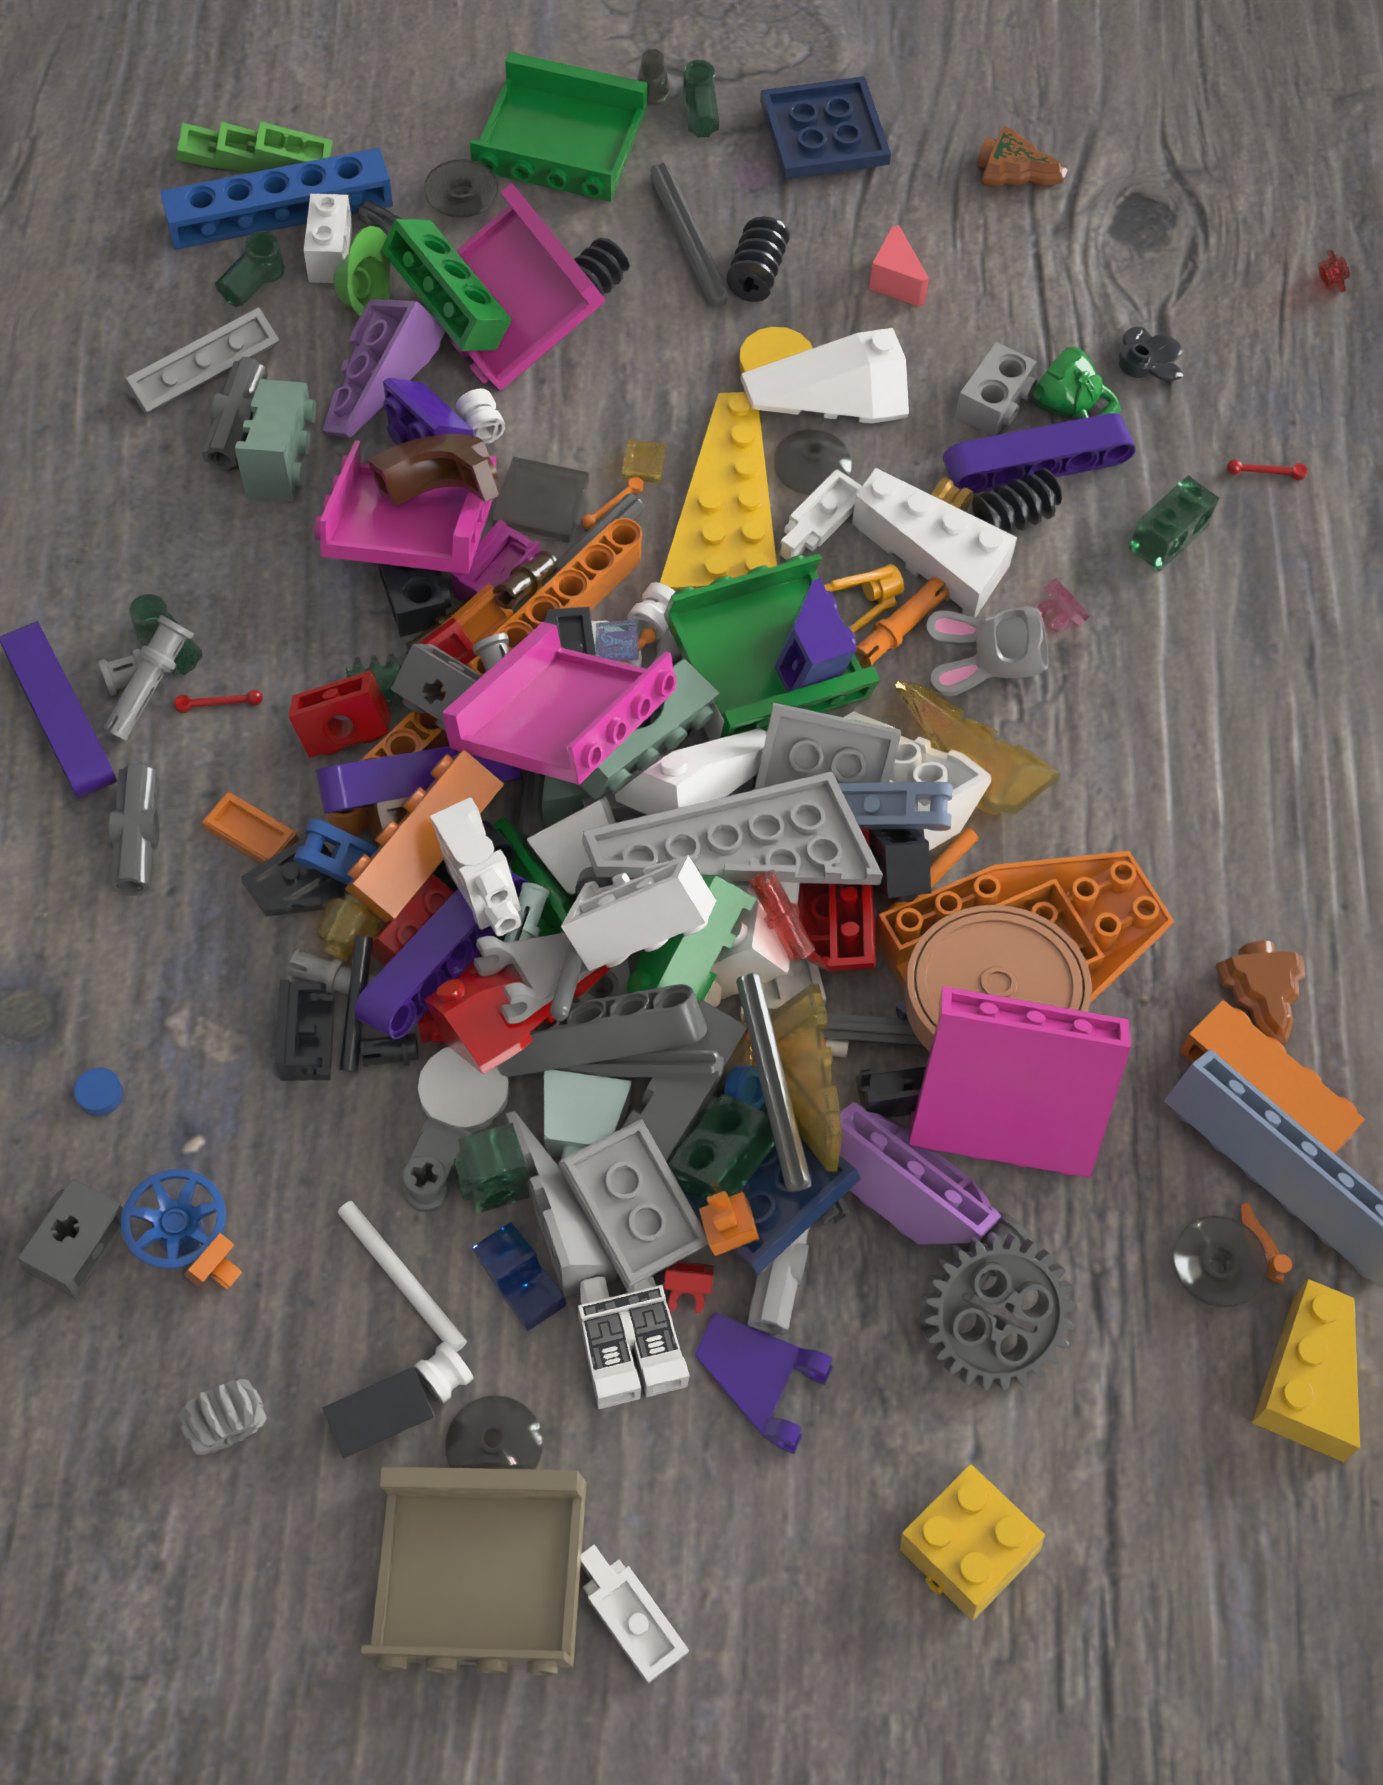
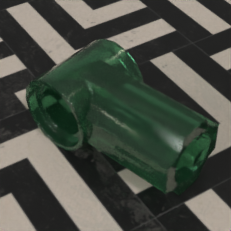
[682,60,720,138]
[215,231,285,308]
[129,594,203,676]

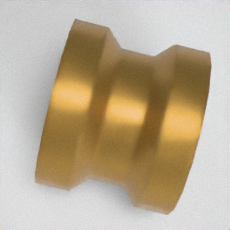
[931,477,973,512]

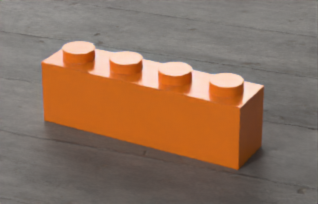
[345,750,504,923]
[1179,1000,1365,1154]

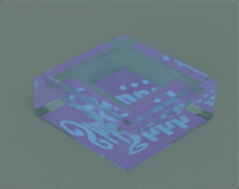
[596,619,639,662]

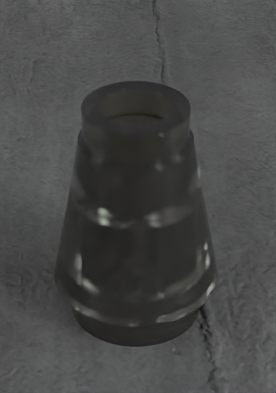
[637,49,670,106]

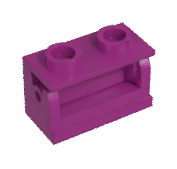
[452,520,540,603]

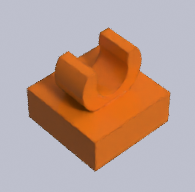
[699,1191,759,1256]
[183,1233,242,1290]

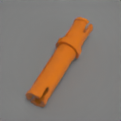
[855,577,950,668]

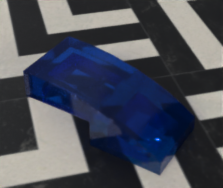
[472,1222,567,1331]

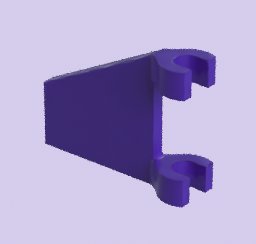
[695,1312,833,1454]

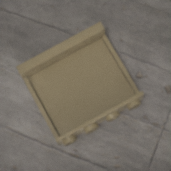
[361,1467,587,1676]

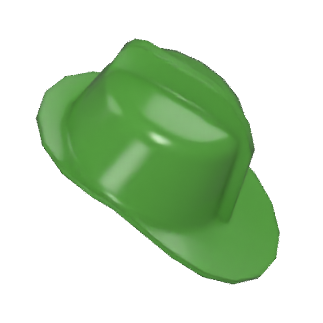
[333,226,391,317]

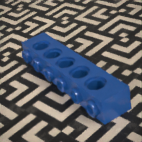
[160,147,393,250]

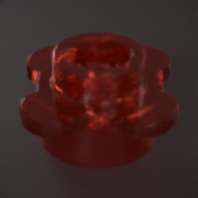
[1318,249,1350,293]

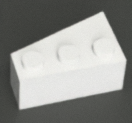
[561,855,716,971]

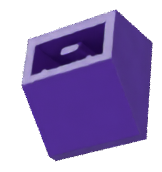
[383,377,474,445]
[774,578,857,692]

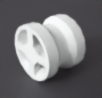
[413,1341,474,1404]

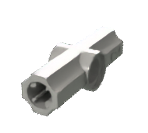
[747,1227,810,1335]

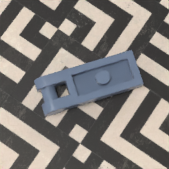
[838,782,953,831]

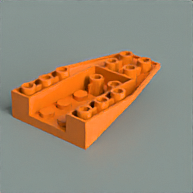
[876,851,1174,1004]

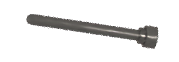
[550,867,613,1021]

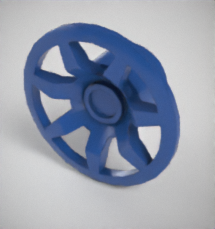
[121,1169,226,1269]

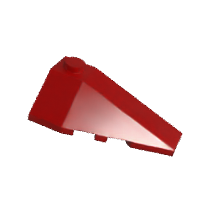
[424,963,612,1074]

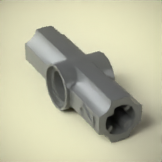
[202,357,268,471]
[109,763,160,896]

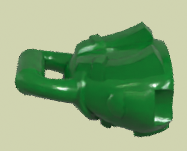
[1033,347,1121,420]

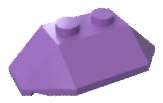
[828,1102,1001,1245]

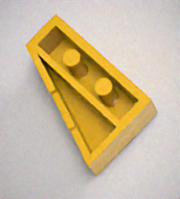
[1252,1279,1360,1462]

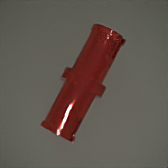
[749,869,815,962]

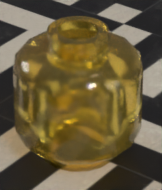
[315,893,381,962]

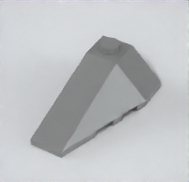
[506,1111,617,1298]

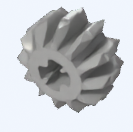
[178,1379,267,1455]

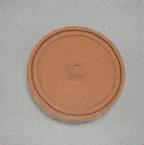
[904,905,1092,1052]

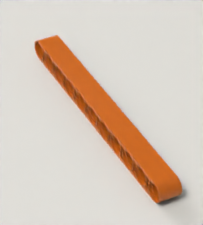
[326,518,642,836]

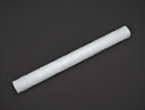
[338,1201,467,1352]

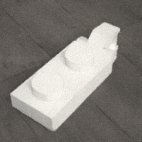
[779,469,862,560]
[581,1544,689,1685]

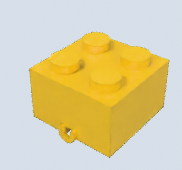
[900,1464,1045,1622]

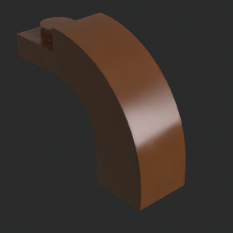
[367,434,499,506]

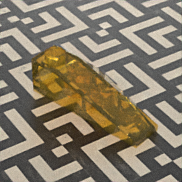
[895,681,1062,816]
[750,984,843,1171]

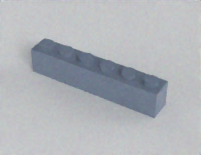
[1163,1049,1383,1289]

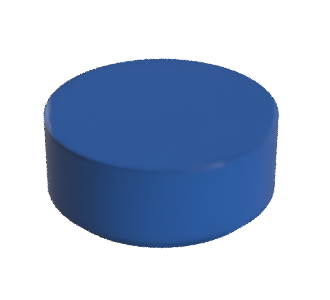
[724,1065,765,1113]
[74,1068,123,1116]

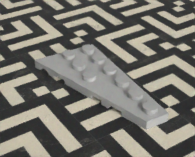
[582,772,883,885]

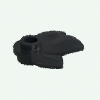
[1119,326,1183,381]

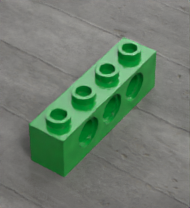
[381,219,512,351]

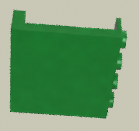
[470,52,647,202]
[663,553,880,738]

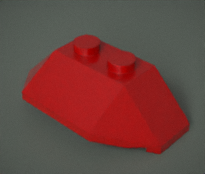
[791,829,877,972]

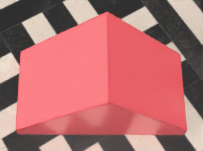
[869,225,929,306]

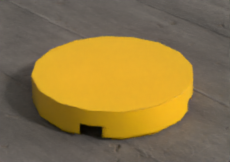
[739,327,813,374]

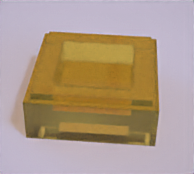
[622,439,667,484]

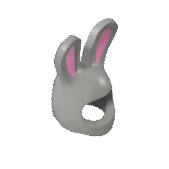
[926,606,1049,696]

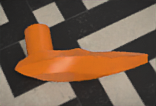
[1241,1202,1292,1285]

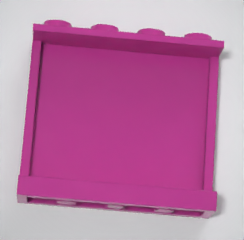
[412,182,607,391]
[314,440,496,574]
[442,622,676,785]
[909,986,1131,1178]

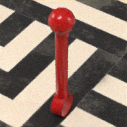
[1226,459,1308,480]
[174,690,263,713]

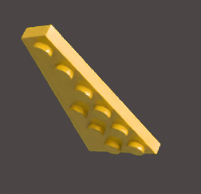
[660,392,777,592]

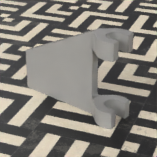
[474,933,601,1024]

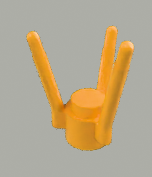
[824,564,904,634]

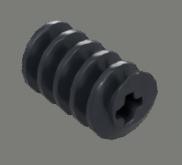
[726,216,790,302]
[574,237,630,297]
[972,468,1062,535]

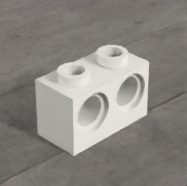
[304,194,353,283]

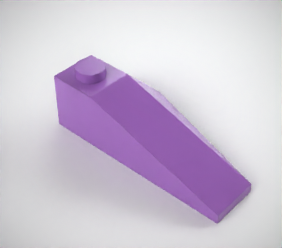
[322,299,445,438]

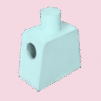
[544,1070,631,1160]

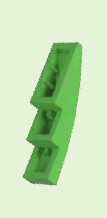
[175,121,332,173]

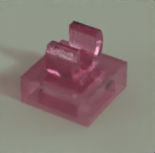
[1037,578,1091,632]

